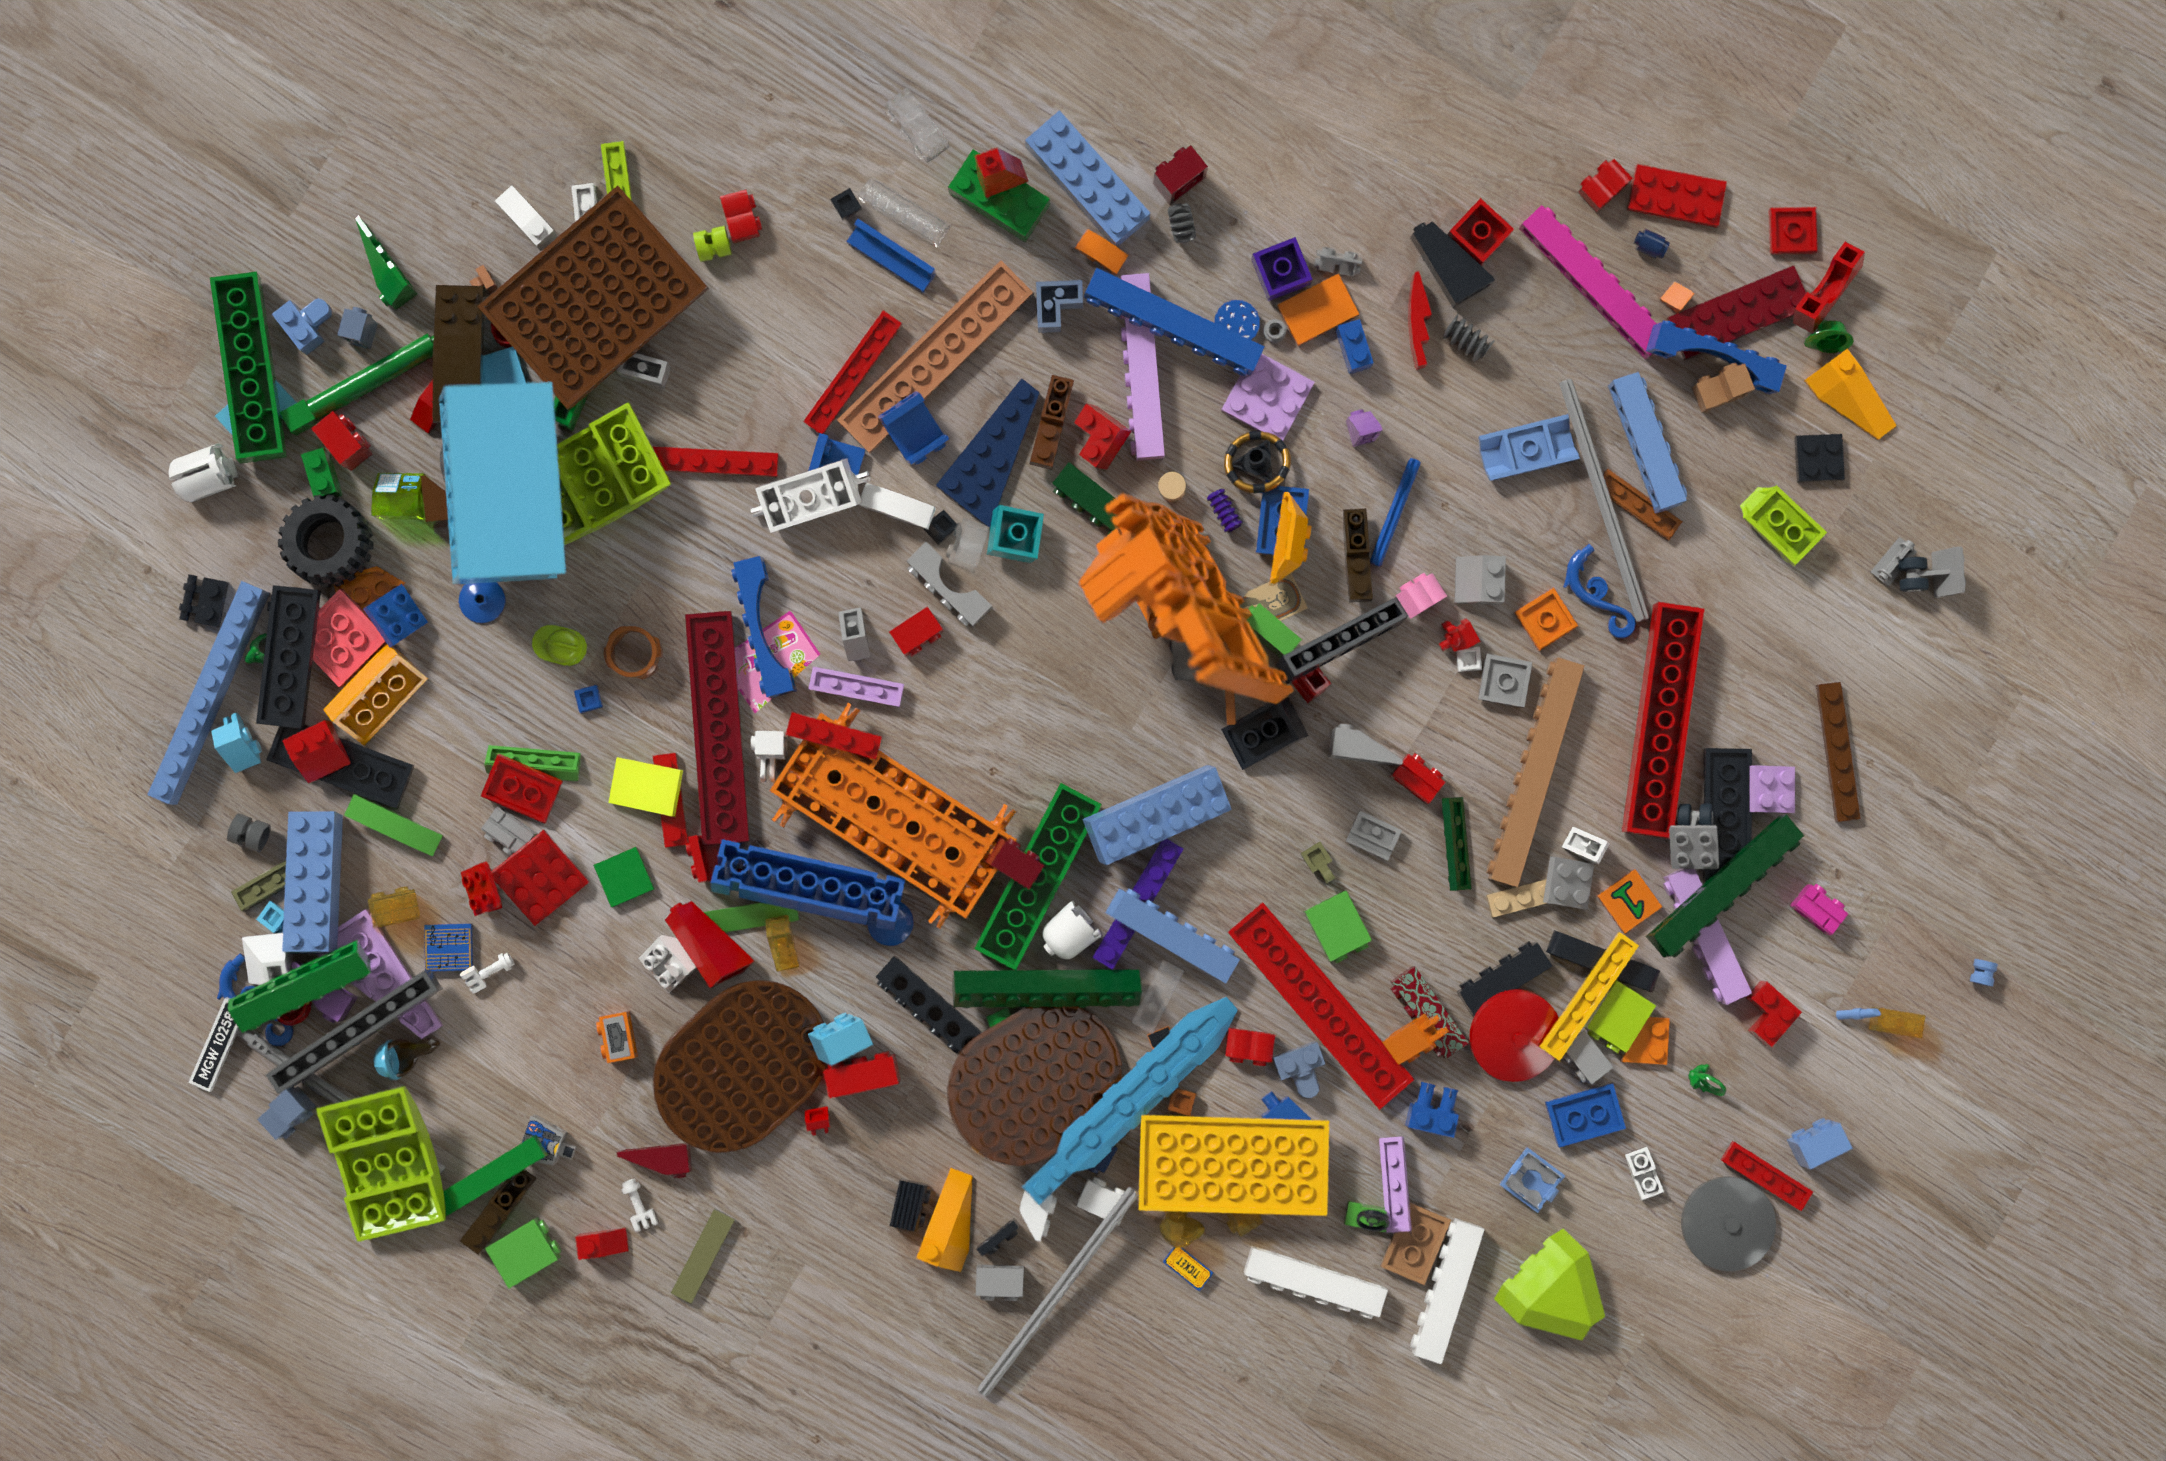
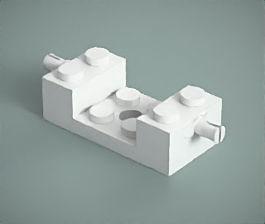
[751,458,871,533]

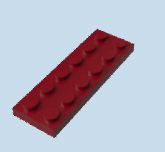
[1666,265,1806,361]

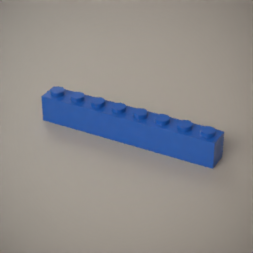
[1083,268,1265,376]

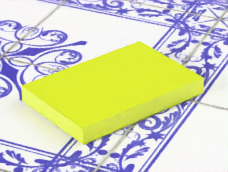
[608,757,683,816]

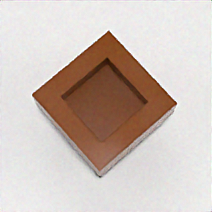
[1167,1088,1196,1116]

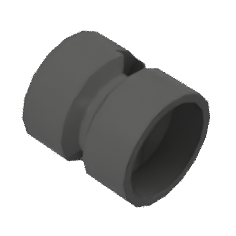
[227,813,271,852]

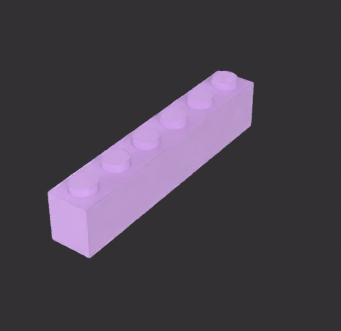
[1663,869,1752,1005]

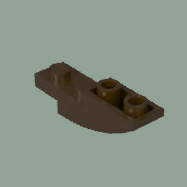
[1343,508,1373,603]
[460,1169,537,1256]

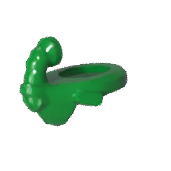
[244,633,267,664]
[1688,1064,1727,1096]

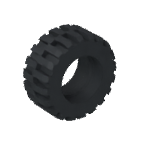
[278,495,374,587]

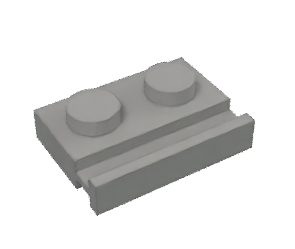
[1346,811,1402,861]

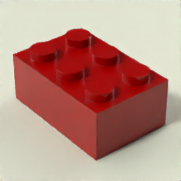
[823,1051,901,1099]

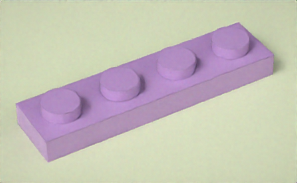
[809,667,904,707]
[1379,1136,1412,1233]

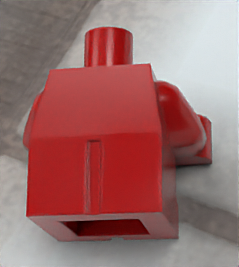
[1439,618,1481,652]

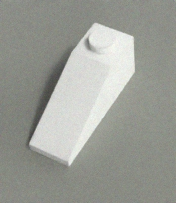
[495,186,558,251]

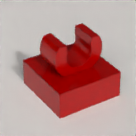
[805,1106,830,1136]

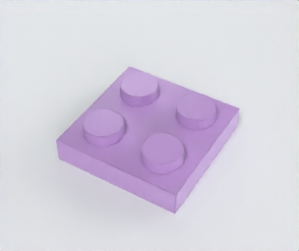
[1750,765,1795,813]

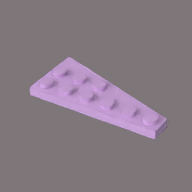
[316,909,443,1039]

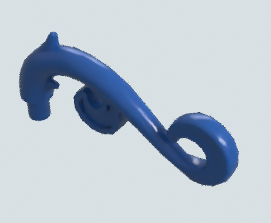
[1563,544,1636,639]
[217,953,294,1046]

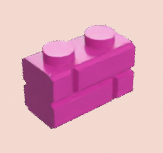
[1790,884,1848,935]

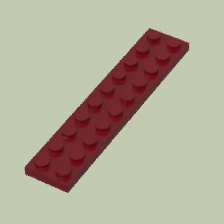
[685,611,750,845]

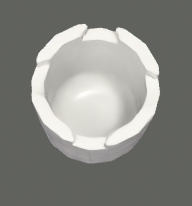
[1042,900,1102,960]

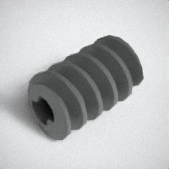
[1443,313,1495,362]

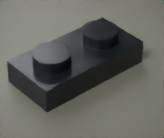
[976,1218,1019,1257]

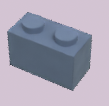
[337,307,378,349]

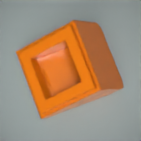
[1660,282,1695,313]

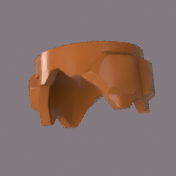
[603,626,663,680]

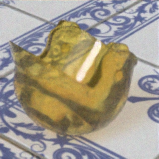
[1160,1211,1205,1248]

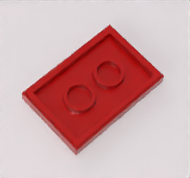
[480,754,563,824]

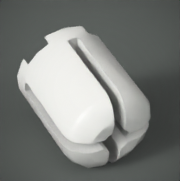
[169,443,238,502]

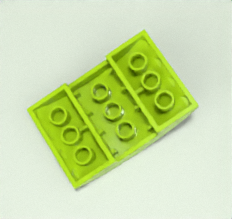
[556,402,672,545]
[316,1086,446,1242]

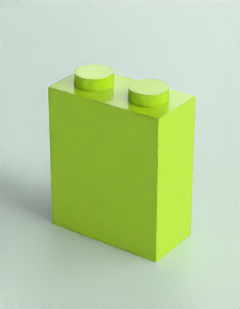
[1584,980,1656,1054]

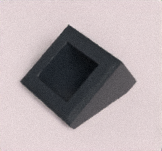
[924,510,959,545]

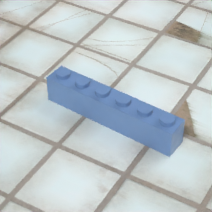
[1608,372,1687,514]
[1105,888,1240,983]

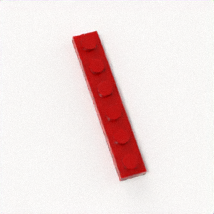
[803,310,902,434]
[652,446,779,477]

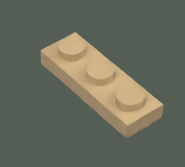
[1486,879,1547,917]

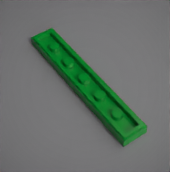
[432,1135,548,1225]

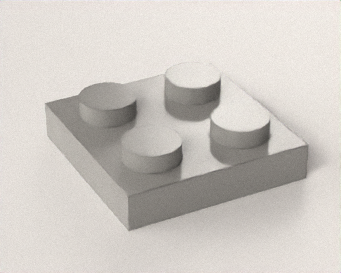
[1478,654,1532,708]
[1543,856,1594,910]

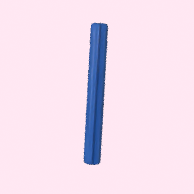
[1370,458,1421,567]

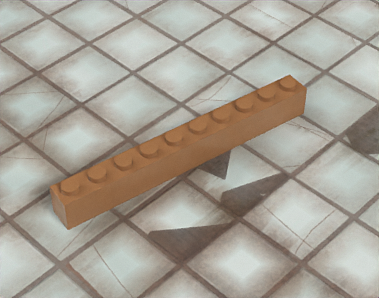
[1486,657,1585,887]

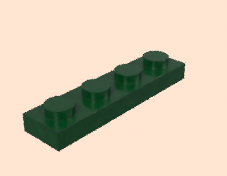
[1442,797,1472,891]

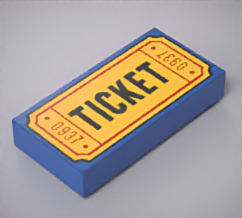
[1162,1243,1214,1291]

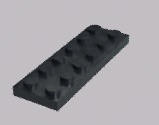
[256,585,321,729]
[266,725,415,809]
[1703,748,1752,888]

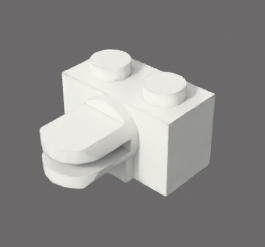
[751,731,788,782]

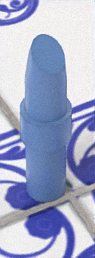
[1836,1008,1881,1020]

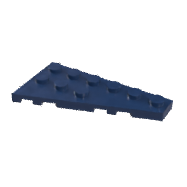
[936,378,1040,529]

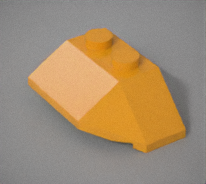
[1269,492,1312,586]

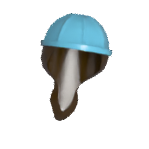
[373,1038,440,1081]

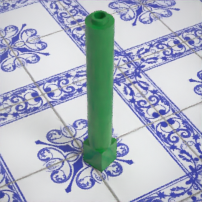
[280,333,434,436]

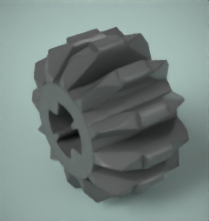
[1168,203,1196,243]

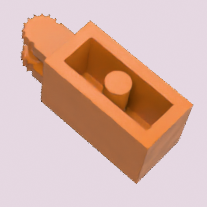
[1383,1013,1449,1065]

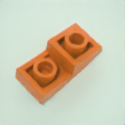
[1075,229,1128,275]

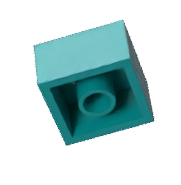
[986,505,1044,563]

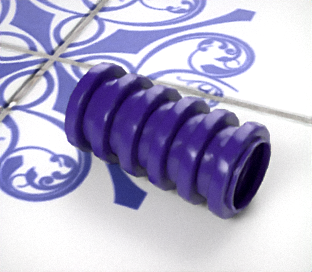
[1206,489,1243,533]

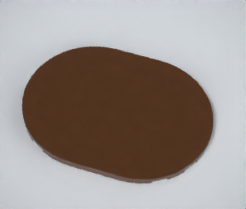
[653,980,827,1153]
[947,1006,1122,1166]

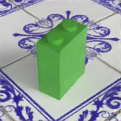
[1247,603,1302,658]
[1303,891,1372,963]
[485,1217,561,1289]

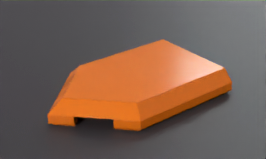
[334,566,405,613]

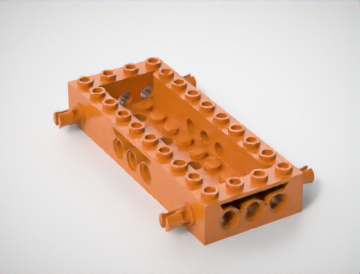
[770,703,1017,929]

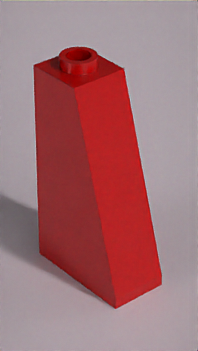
[975,148,1029,198]
[665,901,754,988]

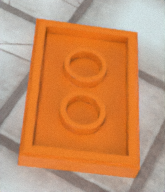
[1277,274,1359,346]

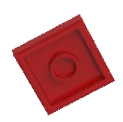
[1769,207,1818,255]

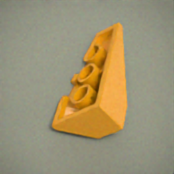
[1804,349,1897,440]
[916,1167,973,1272]

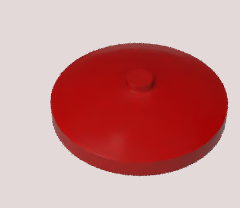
[1469,989,1559,1082]

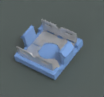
[1499,1147,1565,1213]

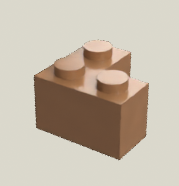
[1692,363,1755,413]

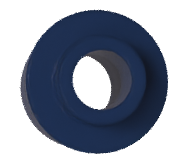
[1633,229,1670,259]

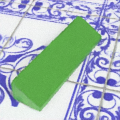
[484,745,581,781]
[704,903,799,932]

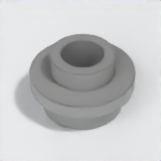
[1264,319,1287,343]

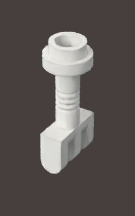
[460,953,515,994]
[622,1178,659,1233]

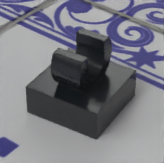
[830,188,862,221]

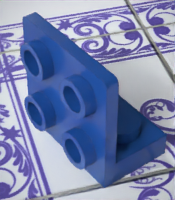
[808,433,865,475]

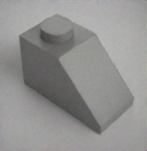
[838,607,871,662]

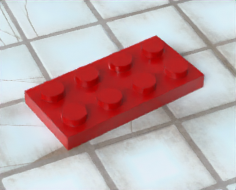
[1627,164,1727,228]

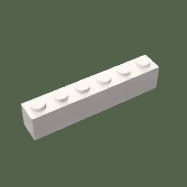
[1410,1218,1484,1364]
[1244,1246,1388,1319]

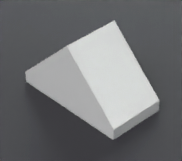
[1562,827,1610,864]

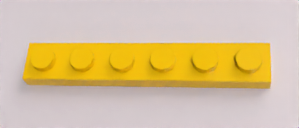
[1539,932,1639,1061]

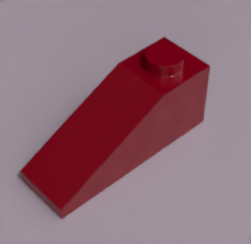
[616,1143,692,1178]

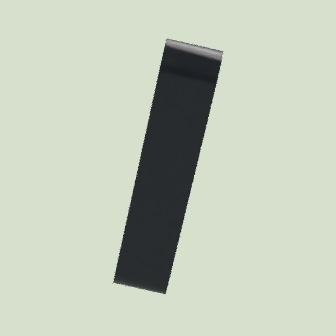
[1546,930,1660,992]

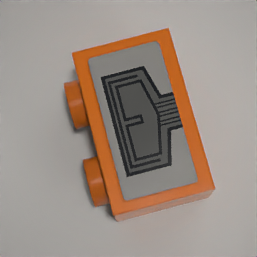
[596,1011,638,1063]

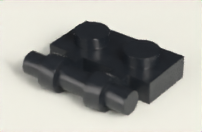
[178,574,229,628]

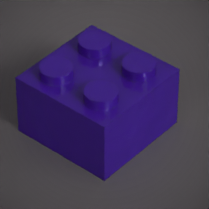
[1251,237,1313,301]

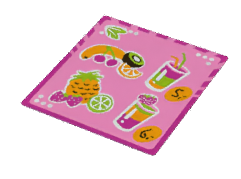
[735,611,820,714]

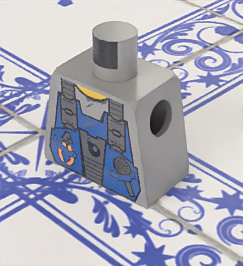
[521,1114,576,1165]

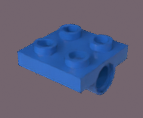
[364,584,428,648]

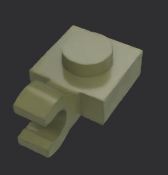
[1300,842,1335,884]

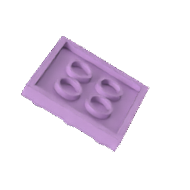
[1221,354,1315,440]

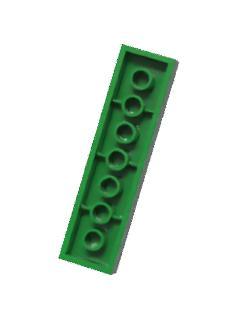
[209,271,287,464]
[974,783,1102,970]

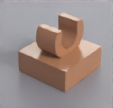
[469,265,498,293]

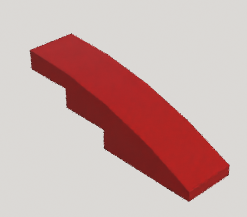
[1408,271,1432,370]

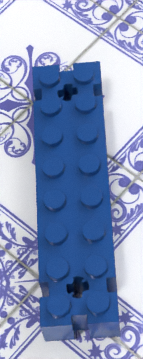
[711,839,905,931]

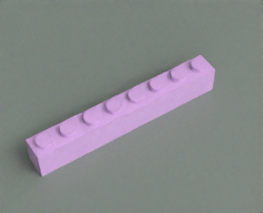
[1120,273,1165,461]

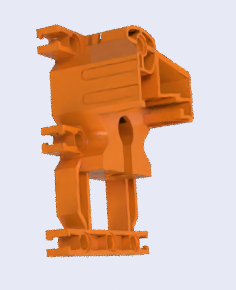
[1079,493,1294,704]

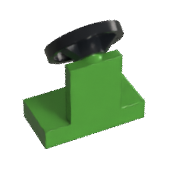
[1344,1201,1390,1233]

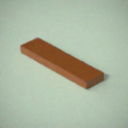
[1603,468,1683,541]

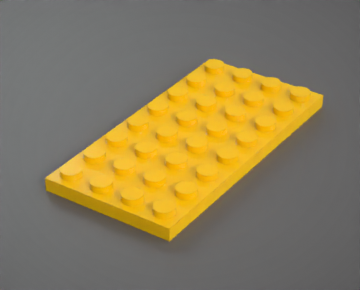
[1138,1115,1329,1216]

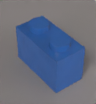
[1335,319,1374,374]

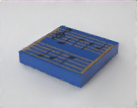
[424,924,473,971]

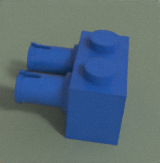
[1405,1082,1459,1138]

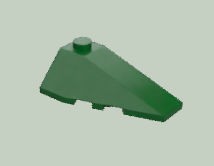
[355,216,418,310]

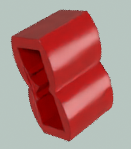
[1578,159,1633,212]
[720,189,762,244]
[1225,1028,1275,1066]

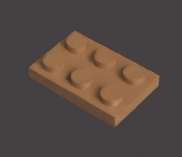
[1380,1202,1451,1285]

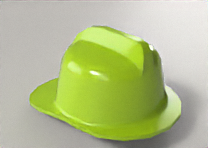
[532,625,587,666]

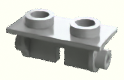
[1314,247,1362,277]
[1871,537,1917,587]

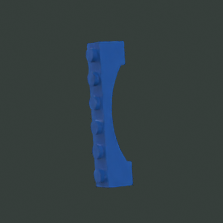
[1646,320,1787,394]
[731,556,797,698]

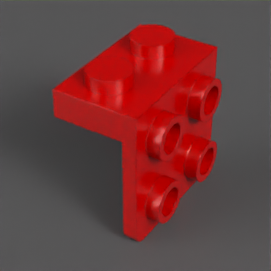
[686,835,743,883]
[460,861,503,916]

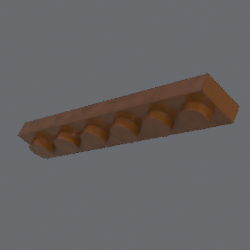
[1816,682,1861,822]

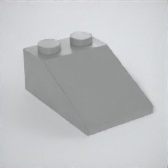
[1328,724,1403,766]

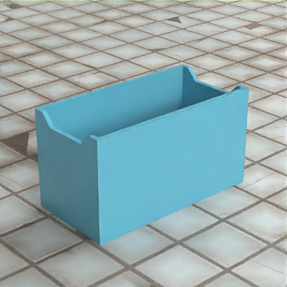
[439,382,566,585]

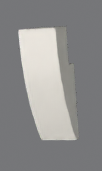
[859,483,936,529]

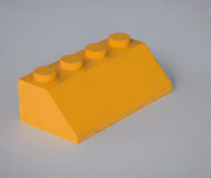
[323,643,428,746]

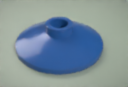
[459,582,505,623]
[867,902,914,946]

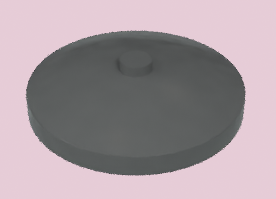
[1681,1176,1776,1271]

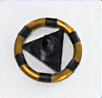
[1224,431,1291,494]

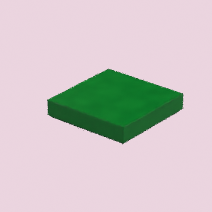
[593,847,655,908]

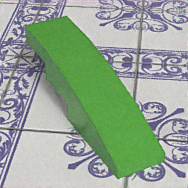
[344,794,443,856]

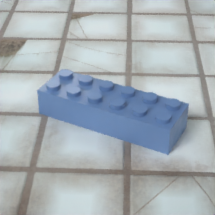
[1025,110,1150,247]
[1083,765,1232,865]
[282,811,343,954]

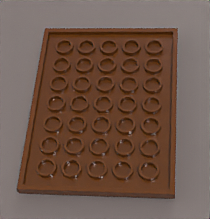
[477,185,709,410]

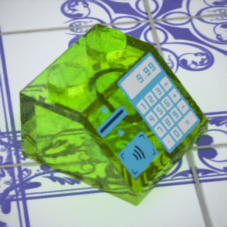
[371,473,425,520]

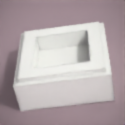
[1456,647,1482,672]

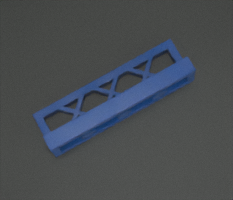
[847,219,936,293]

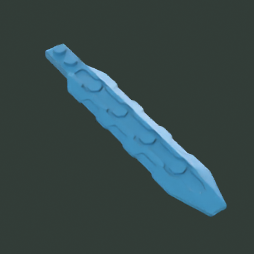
[1022,997,1238,1205]

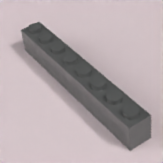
[265,969,443,1094]

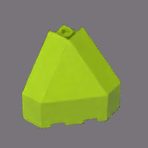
[1494,1228,1605,1341]

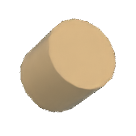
[1158,472,1186,502]

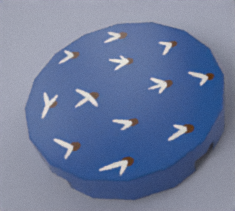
[1214,300,1260,340]

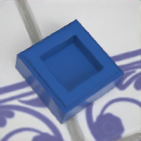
[574,685,603,713]

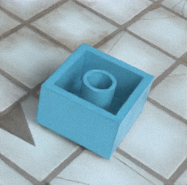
[808,1013,873,1066]

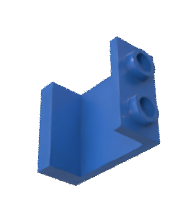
[878,391,949,465]

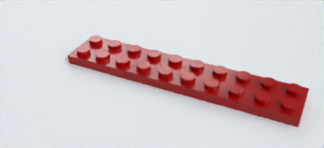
[1227,902,1415,1110]

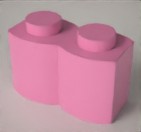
[1396,573,1447,619]

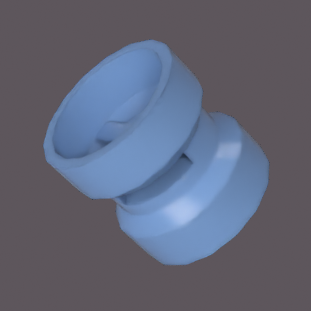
[1970,959,1998,987]

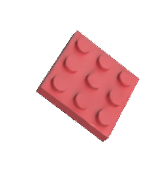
[313,589,386,687]

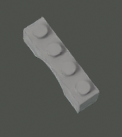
[907,542,992,628]

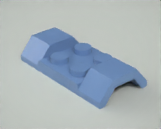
[1478,414,1580,481]

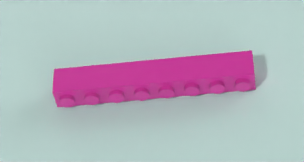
[1519,205,1658,360]

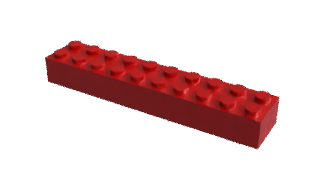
[1621,602,1705,839]

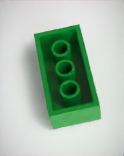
[948,149,1050,243]

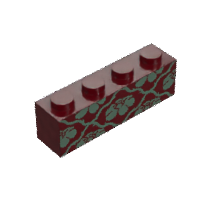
[1390,966,1469,1059]

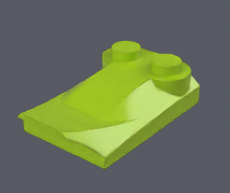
[1740,485,1827,567]

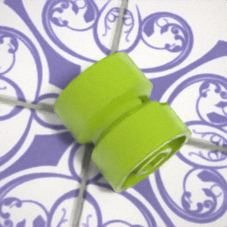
[693,225,732,262]

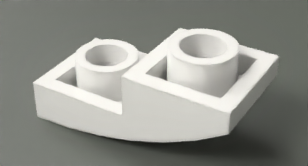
[1625,1147,1664,1201]

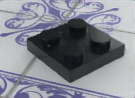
[1794,434,1845,482]

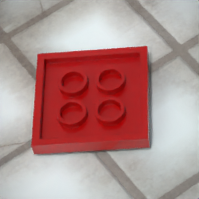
[491,829,589,926]

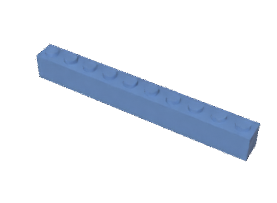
[147,581,270,805]

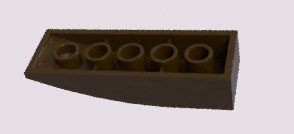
[433,285,485,423]

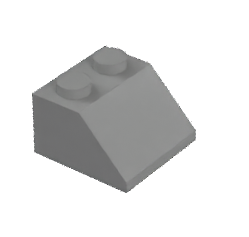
[1454,555,1506,605]

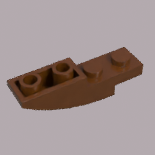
[1029,375,1074,470]

